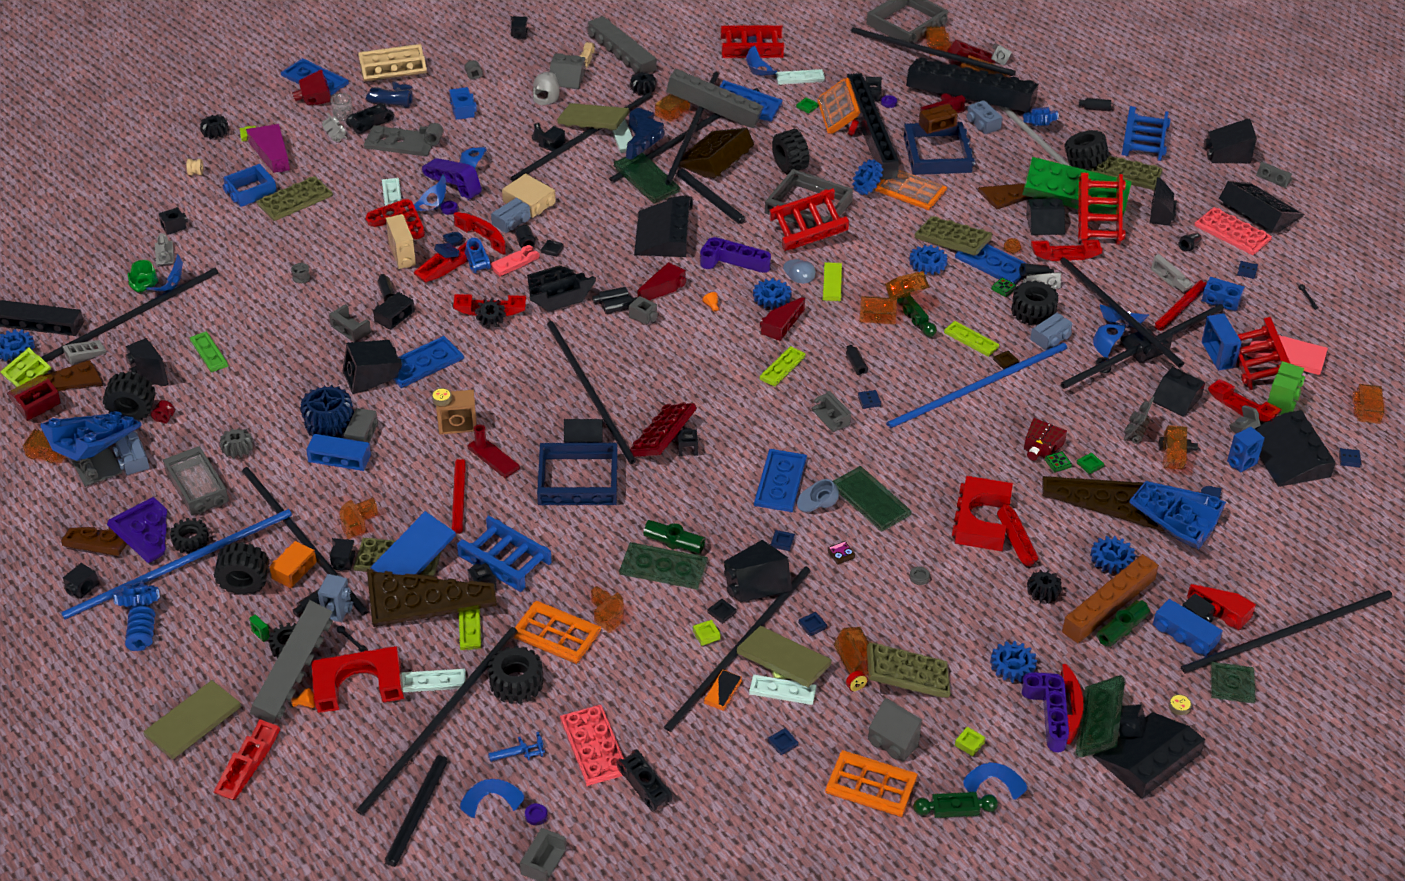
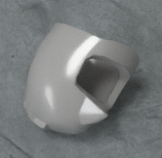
[533,72,560,105]

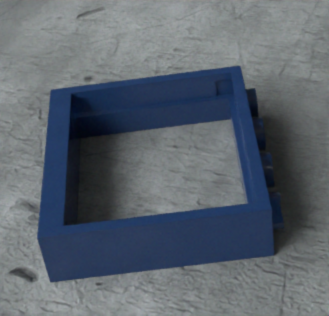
[903,122,975,175]
[537,443,618,505]

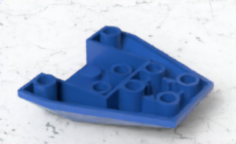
[41,412,142,461]
[1130,481,1226,550]

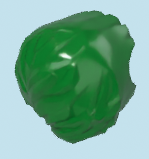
[128,260,158,293]

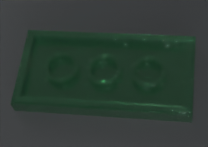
[613,152,681,204]
[833,466,912,532]
[619,542,708,590]
[1075,675,1125,757]

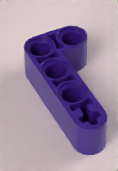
[422,158,482,201]
[700,237,771,273]
[1021,672,1069,753]

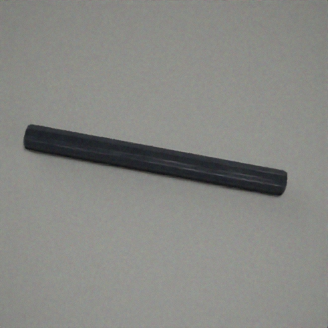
[677,168,745,224]
[385,755,448,867]

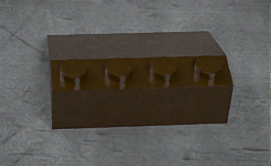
[679,127,755,179]

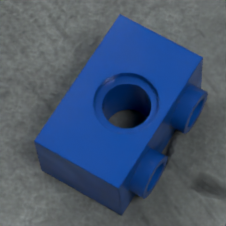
[449,87,477,120]

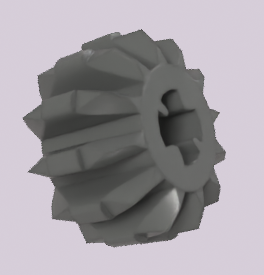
[220,427,253,459]

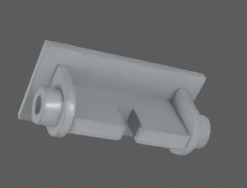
[322,113,347,142]
[155,233,174,266]
[1023,272,1061,289]

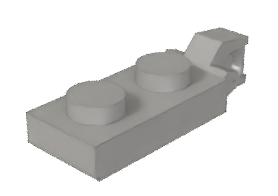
[1151,254,1193,293]

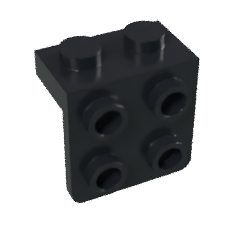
[1120,329,1173,363]

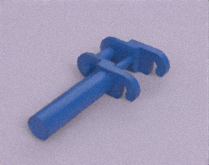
[488,732,545,762]

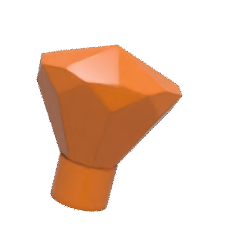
[702,292,719,312]
[291,688,315,708]

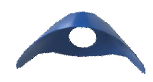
[746,46,777,76]
[459,147,487,168]
[414,175,446,211]
[146,254,183,292]
[1100,304,1150,327]
[1093,324,1125,358]
[963,762,1027,800]
[460,779,524,818]

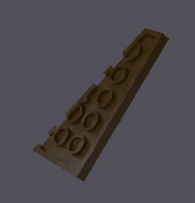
[1042,476,1164,532]
[367,569,497,627]

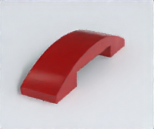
[454,212,506,255]
[1031,240,1103,261]
[453,294,526,316]
[1208,379,1282,421]
[1060,664,1083,744]

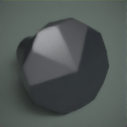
[532,123,545,141]

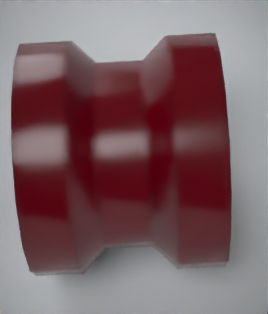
[151,400,176,424]

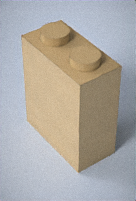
[502,174,556,218]
[386,214,416,269]

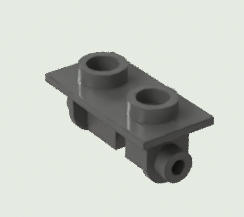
[1256,161,1293,188]

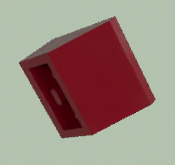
[7,375,61,421]

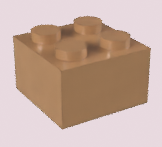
[436,390,477,435]

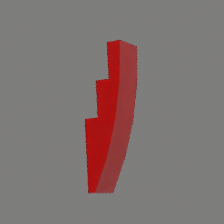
[413,241,477,282]
[213,719,281,801]

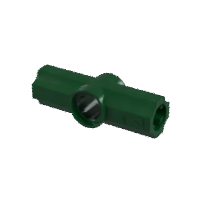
[643,520,706,553]
[1096,600,1151,647]

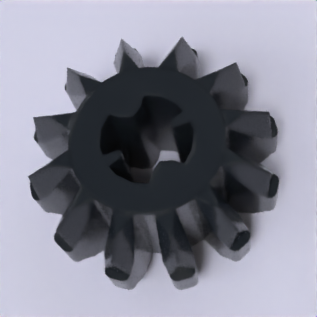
[630,71,657,96]
[200,114,229,140]
[475,297,506,328]
[1027,569,1062,604]

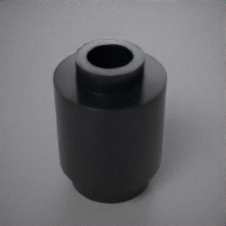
[514,225,536,248]

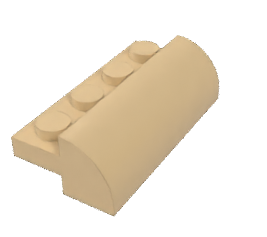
[358,44,427,82]

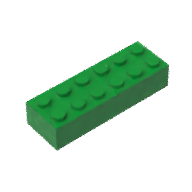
[1022,157,1132,215]

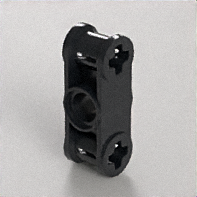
[346,103,394,134]
[616,749,673,812]

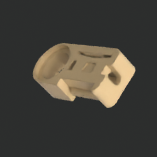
[580,42,595,68]

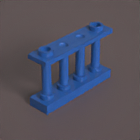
[1122,106,1171,161]
[457,515,552,592]

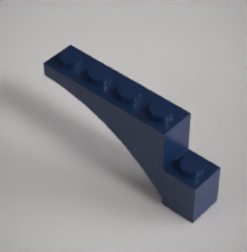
[626,107,665,160]

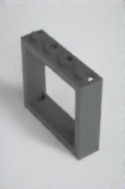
[866,0,948,43]
[765,169,853,229]

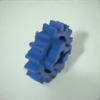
[1023,107,1059,126]
[852,159,883,195]
[909,245,947,275]
[753,278,792,310]
[0,329,35,362]
[1090,536,1136,574]
[113,582,160,609]
[990,641,1037,683]

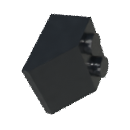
[1150,177,1177,226]
[1026,198,1065,235]
[125,338,169,386]
[1153,366,1206,417]
[564,419,603,443]

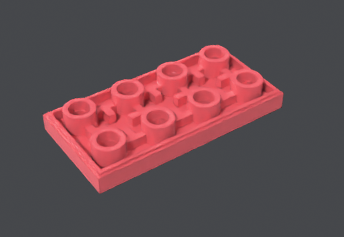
[1194,207,1272,255]
[1247,329,1328,375]
[560,704,624,786]

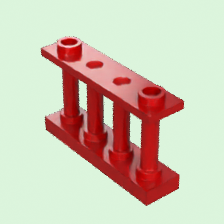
[721,25,784,58]
[1078,173,1126,245]
[769,188,849,251]
[1237,316,1291,390]

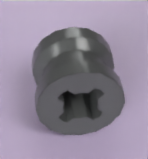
[465,60,483,80]
[291,263,310,284]

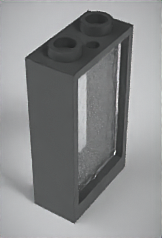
[163,446,229,516]

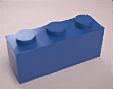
[306,434,371,471]
[1153,599,1223,657]

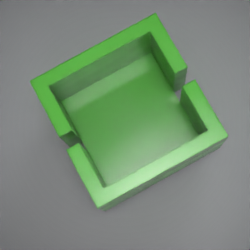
[1268,361,1305,415]

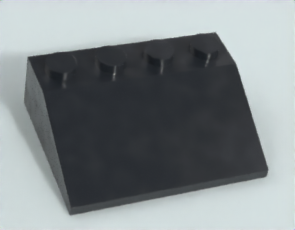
[1219,181,1305,233]
[634,198,690,257]
[1255,410,1336,487]
[1093,712,1206,799]

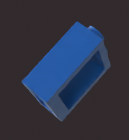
[223,164,277,207]
[1201,314,1242,371]

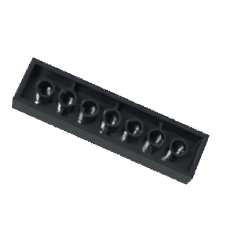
[906,58,1039,112]

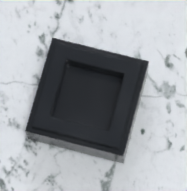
[541,240,564,257]
[707,598,737,624]

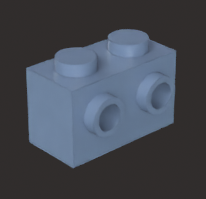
[967,101,1003,134]
[318,574,353,623]

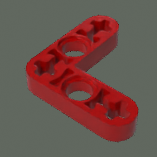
[365,199,425,239]

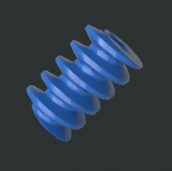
[125,605,155,651]

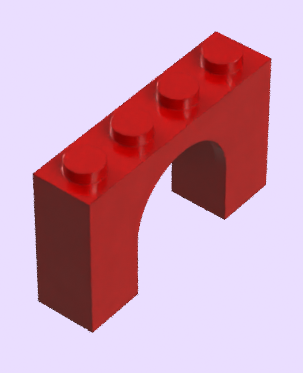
[952,476,1013,551]
[312,646,404,713]

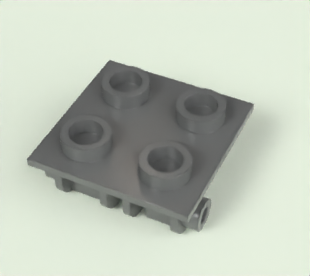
[1123,397,1154,444]
[72,448,123,487]

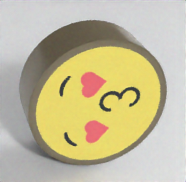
[432,388,452,406]
[1169,694,1192,715]

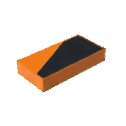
[704,669,742,711]

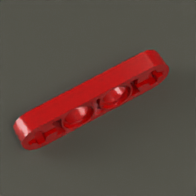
[997,504,1038,567]

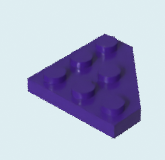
[107,497,167,564]

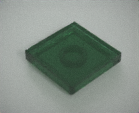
[1210,662,1255,704]

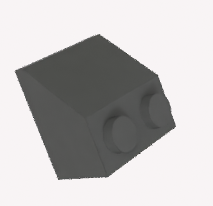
[550,53,586,89]
[868,698,922,762]

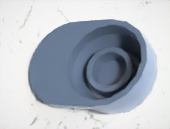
[783,259,816,284]
[797,479,839,512]

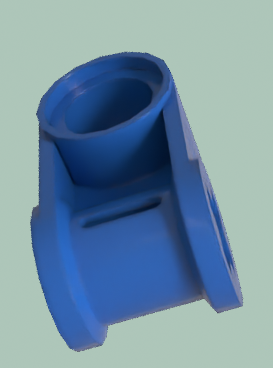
[465,238,491,274]

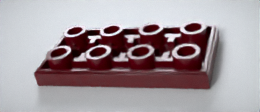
[630,402,697,457]

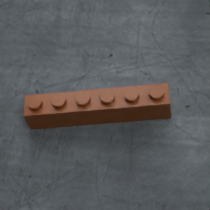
[1062,554,1159,643]

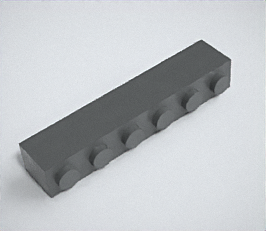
[587,16,657,73]
[666,68,764,128]
[249,600,333,724]

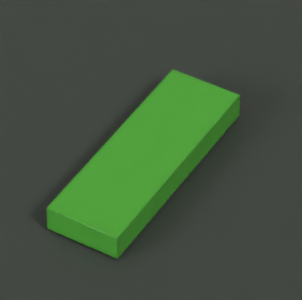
[189,331,228,373]

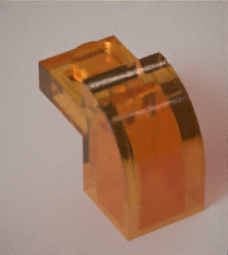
[339,498,378,539]
[591,586,624,633]

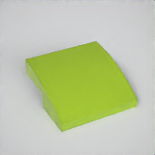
[0,348,51,387]

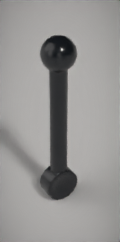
[1298,284,1319,310]
[337,626,367,652]

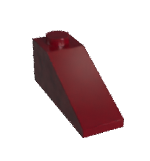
[947,39,996,67]
[637,262,686,300]
[760,297,805,341]

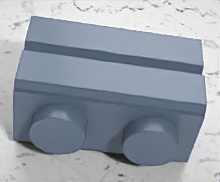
[491,198,531,233]
[1030,313,1072,350]
[112,432,150,475]

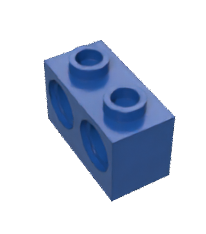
[1202,277,1245,311]
[1227,426,1265,473]

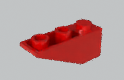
[1187,584,1256,630]

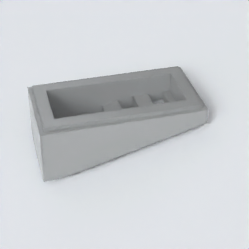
[62,340,107,366]

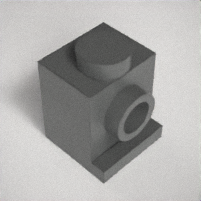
[629,296,658,325]

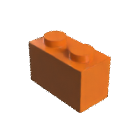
[269,541,317,588]

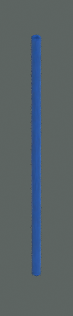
[886,343,1067,429]
[61,509,292,620]

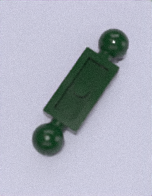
[895,290,937,337]
[913,792,998,818]

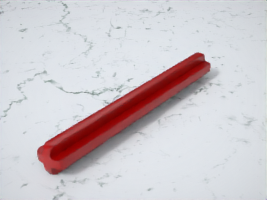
[1154,280,1207,331]
[451,459,466,534]

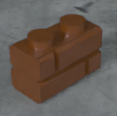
[919,104,958,134]

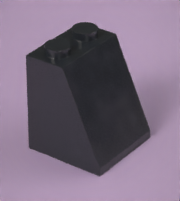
[1204,119,1257,164]
[342,340,402,394]
[724,539,792,602]

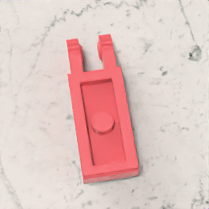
[490,245,540,277]

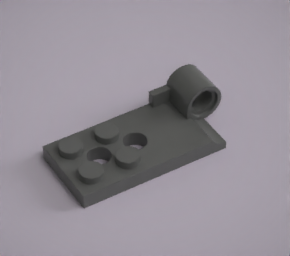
[364,123,444,157]

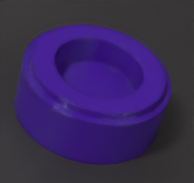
[881,95,897,108]
[441,201,458,215]
[525,803,548,825]

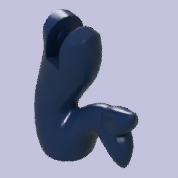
[366,82,413,108]

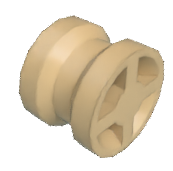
[186,159,204,175]

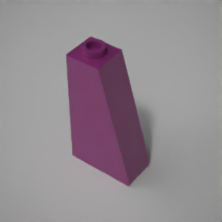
[246,124,290,173]

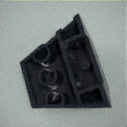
[527,265,596,312]

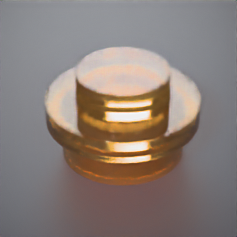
[1004,238,1021,253]

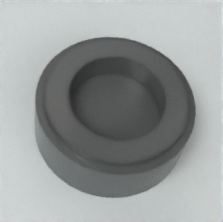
[909,567,930,585]

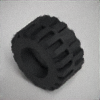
[772,129,810,174]
[1064,130,1109,169]
[1011,281,1059,326]
[102,372,156,421]
[214,542,270,595]
[488,646,543,704]

